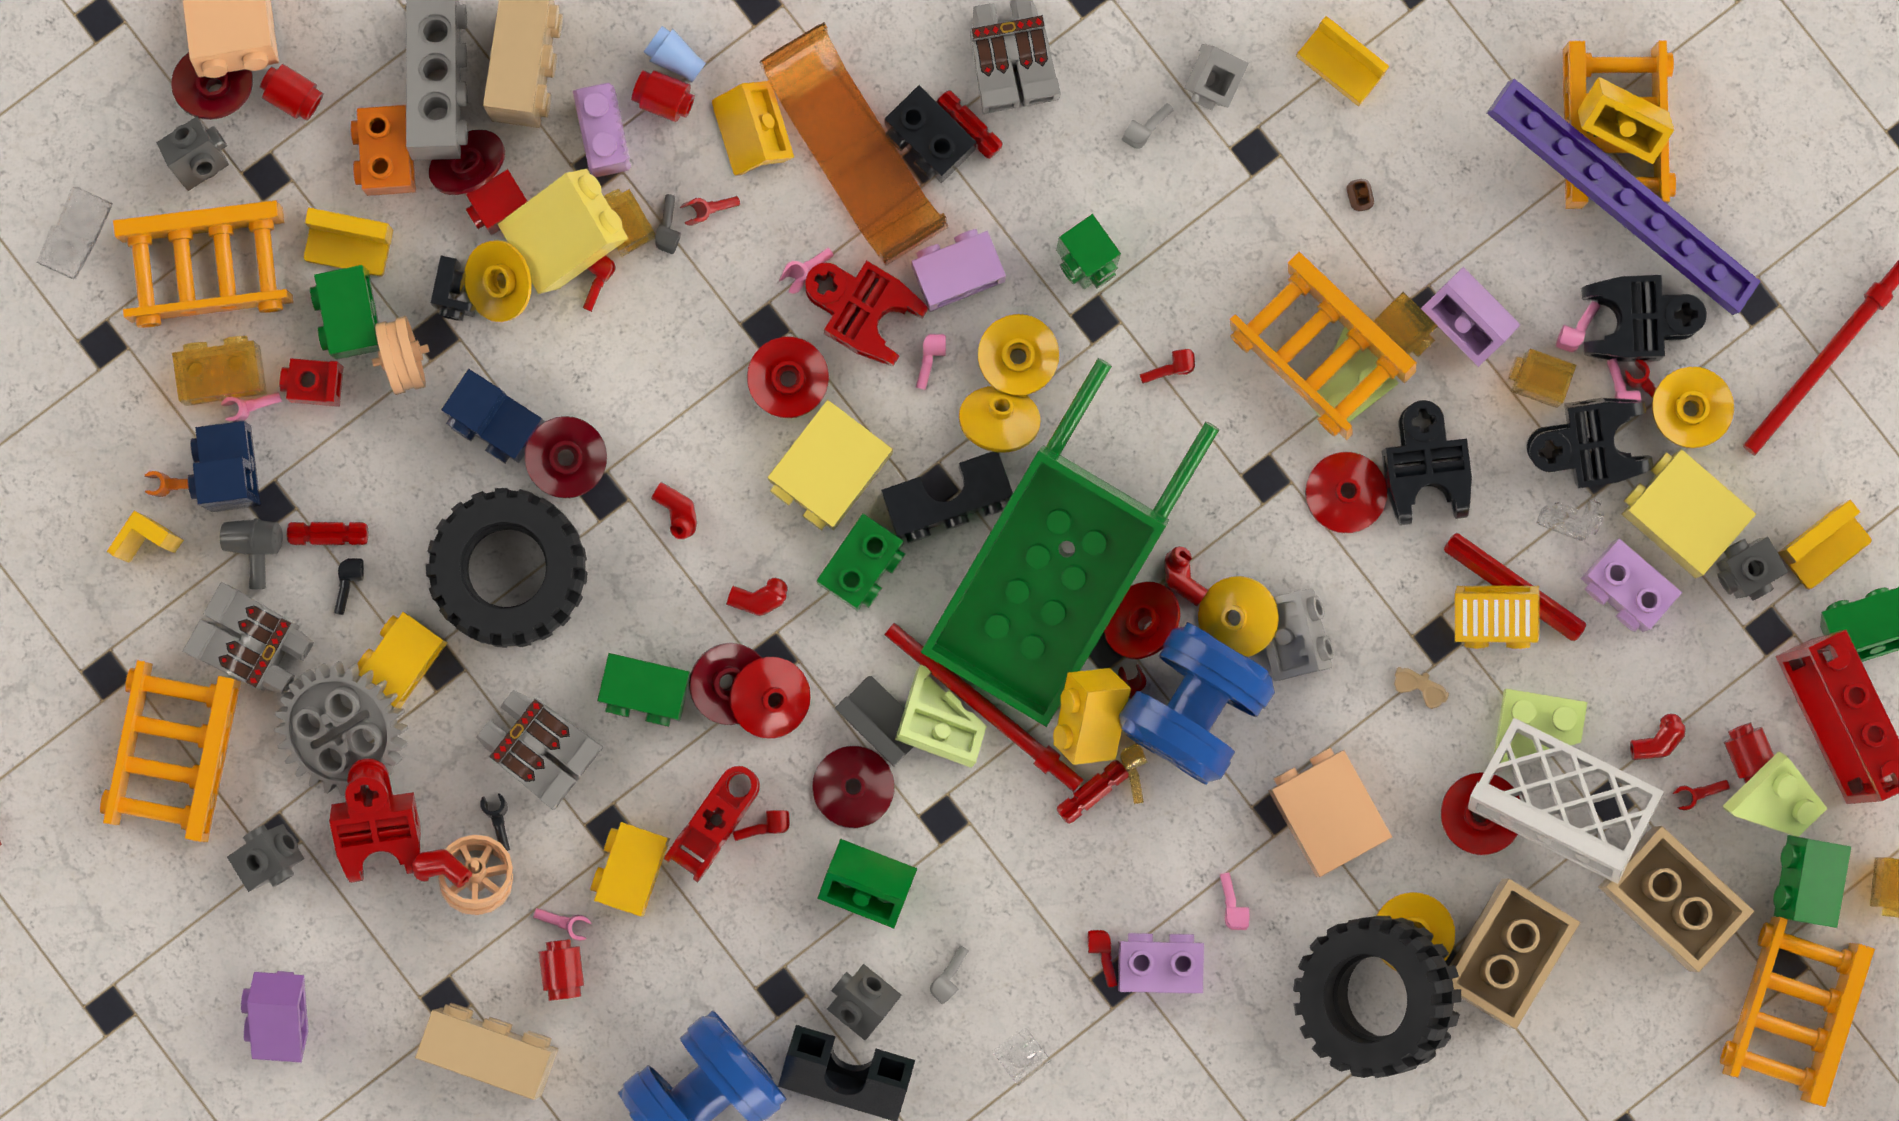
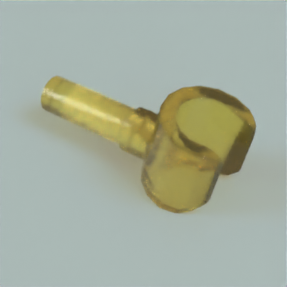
[1120,743,1148,804]

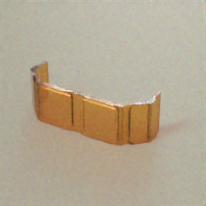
[760,22,948,266]

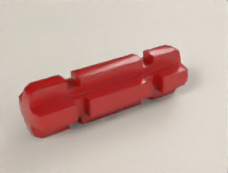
[936,90,1003,159]
[287,522,369,545]
[1056,760,1129,824]

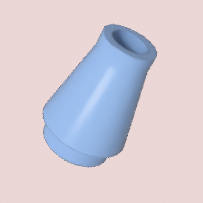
[644,26,706,82]

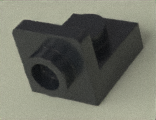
[430,255,476,321]

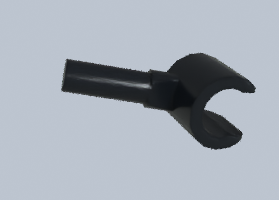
[334,558,364,615]
[480,793,510,851]

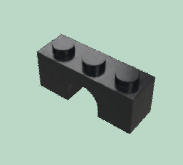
[881,452,1013,543]
[778,1025,915,1121]

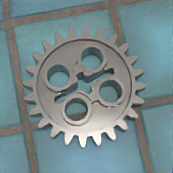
[274,661,408,796]

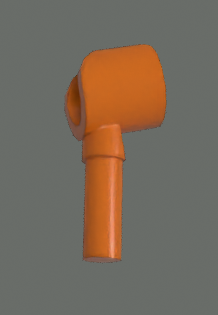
[144,471,189,497]

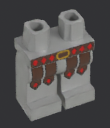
[970,0,1061,114]
[182,582,314,694]
[476,690,603,810]

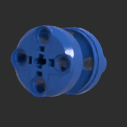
[1119,622,1275,785]
[618,1010,787,1121]

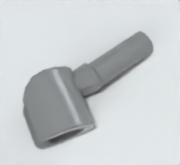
[1122,103,1174,149]
[930,946,969,1004]

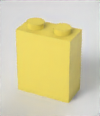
[497,169,628,294]
[767,399,893,531]
[1621,449,1756,579]

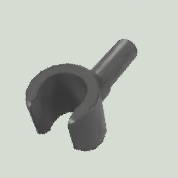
[655,194,681,254]

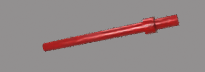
[1743,260,1899,456]
[884,623,1084,792]

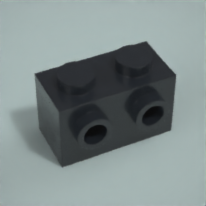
[884,85,977,183]

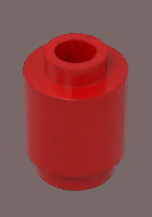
[259,64,324,121]
[631,70,695,122]
[1724,722,1774,783]
[538,939,584,1001]

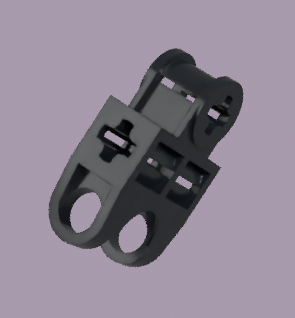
[1581,275,1707,362]
[1526,398,1653,488]
[1381,400,1472,526]

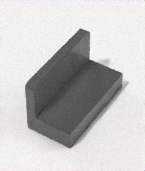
[835,676,913,767]

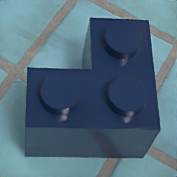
[441,368,545,464]
[188,421,261,512]

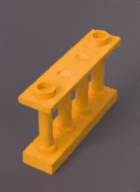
[1563,40,1676,209]
[113,200,294,328]
[1229,252,1417,440]
[100,660,241,842]
[1720,917,1875,1107]

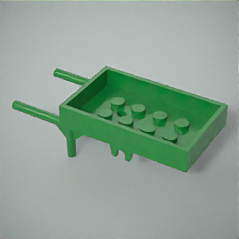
[921,358,1220,727]

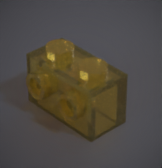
[172,336,267,406]

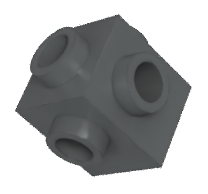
[156,116,229,191]
[1716,537,1788,601]
[227,824,304,892]
[827,964,902,1040]

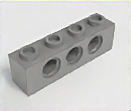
[406,0,468,160]

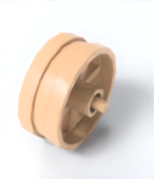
[372,316,430,395]
[438,835,513,915]

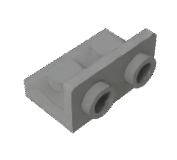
[1266,589,1334,681]

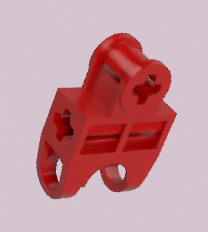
[805,260,928,366]
[329,759,421,883]
[664,766,760,883]

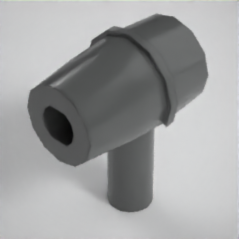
[220,518,283,589]

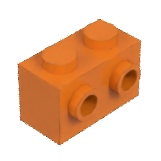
[351,105,416,196]

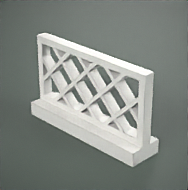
[1468,718,1664,884]

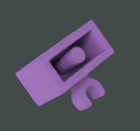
[241,971,309,1063]

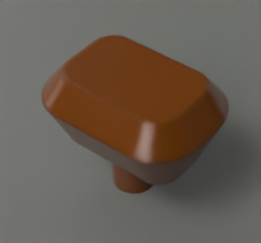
[1347,179,1374,211]

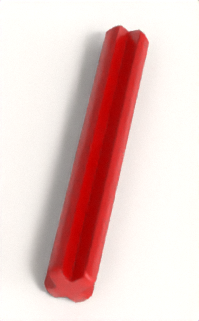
[1444,533,1586,641]

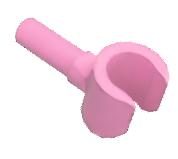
[779,248,834,294]
[1556,301,1600,352]
[916,334,946,390]
[1607,359,1641,400]
[221,392,282,422]
[1220,872,1250,930]
[533,908,591,941]

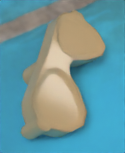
[1394,667,1449,709]

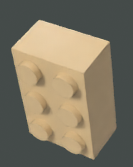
[483,0,563,128]
[1598,826,1754,972]
[1449,878,1580,1029]
[415,1003,558,1100]

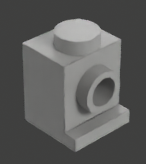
[1184,44,1249,110]

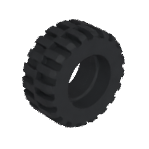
[426,488,588,648]
[1293,916,1462,1078]

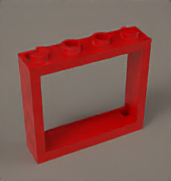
[1775,630,1899,804]

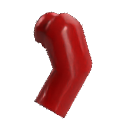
[651,482,697,540]
[1164,546,1208,606]
[726,578,788,616]
[1630,713,1686,760]
[411,849,472,888]

